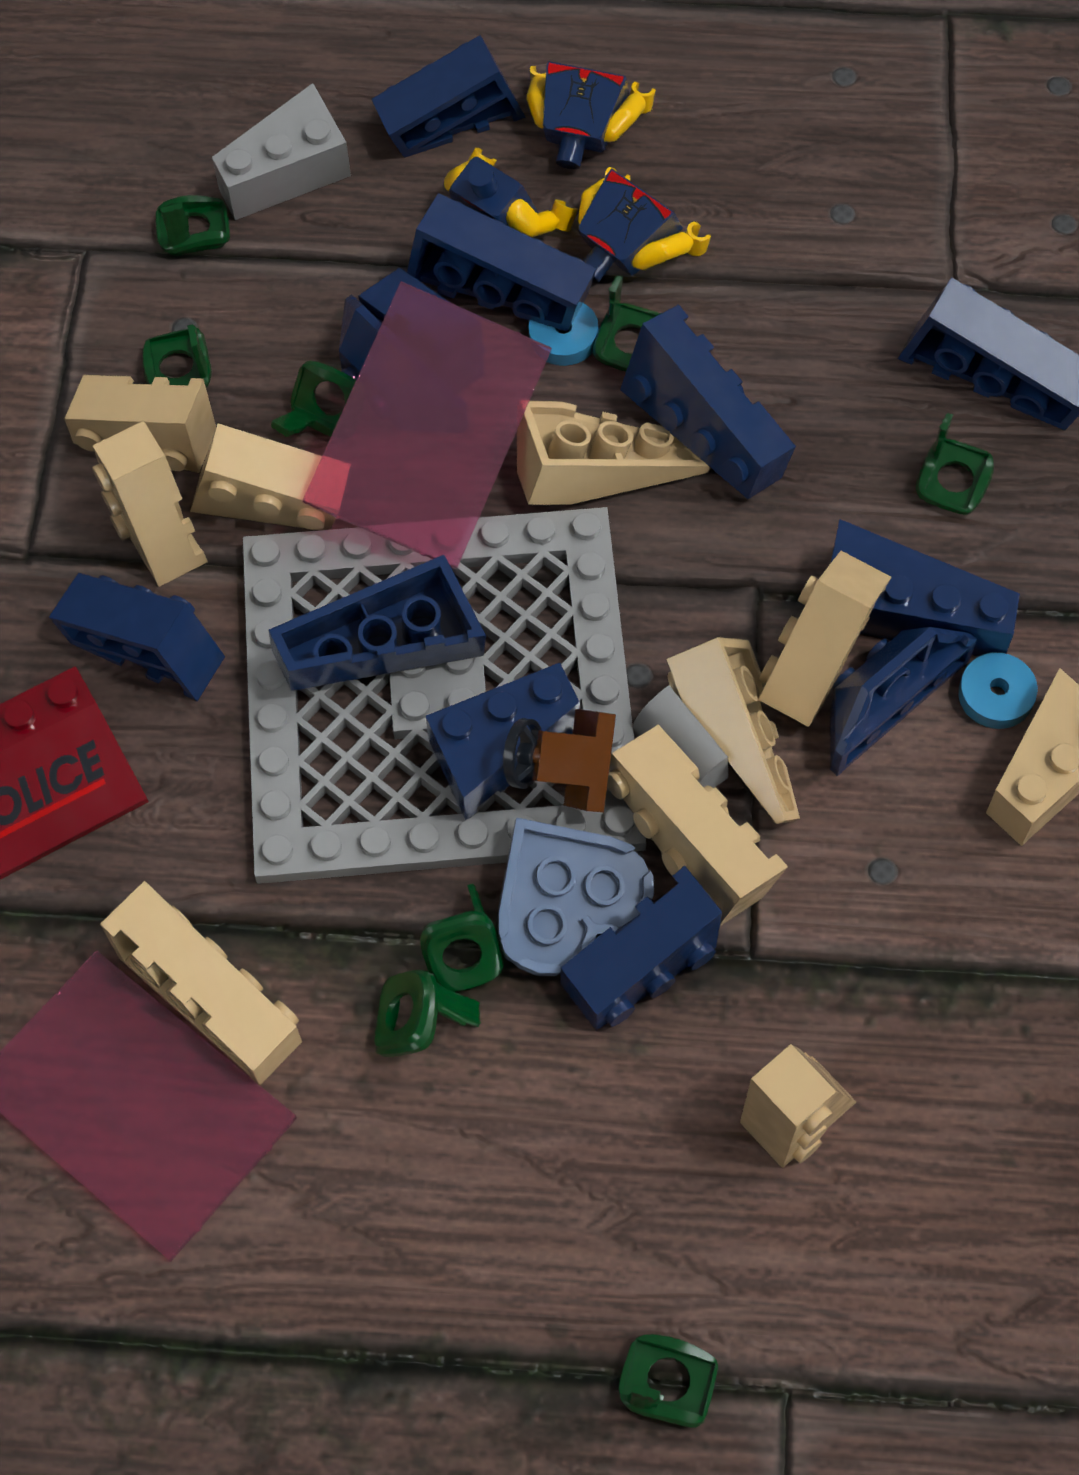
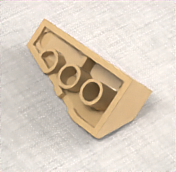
[517,401,710,505]
[667,637,800,824]

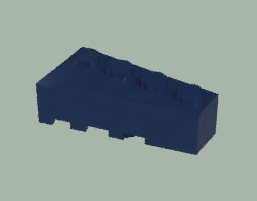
[268,555,486,691]

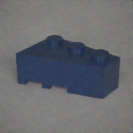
[371,35,526,158]
[49,573,225,701]
[425,663,580,820]
[561,866,722,1031]

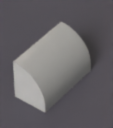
[633,685,728,788]

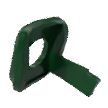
[156,195,230,255]
[593,276,661,372]
[143,324,212,387]
[271,361,367,440]
[916,413,994,515]
[420,884,503,992]
[374,970,481,1057]
[619,1333,718,1428]

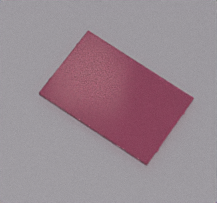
[302,281,552,569]
[0,951,297,1262]

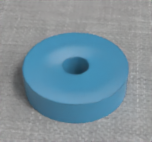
[529,303,599,366]
[958,653,1038,729]

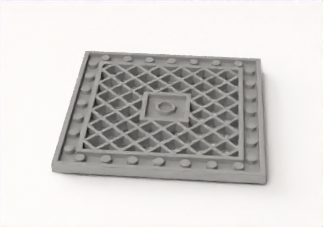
[243,507,646,884]

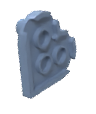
[497,818,654,976]

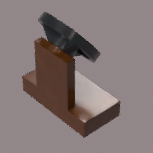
[503,709,616,813]

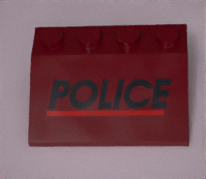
[0,666,149,880]

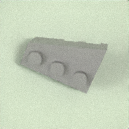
[212,83,351,220]

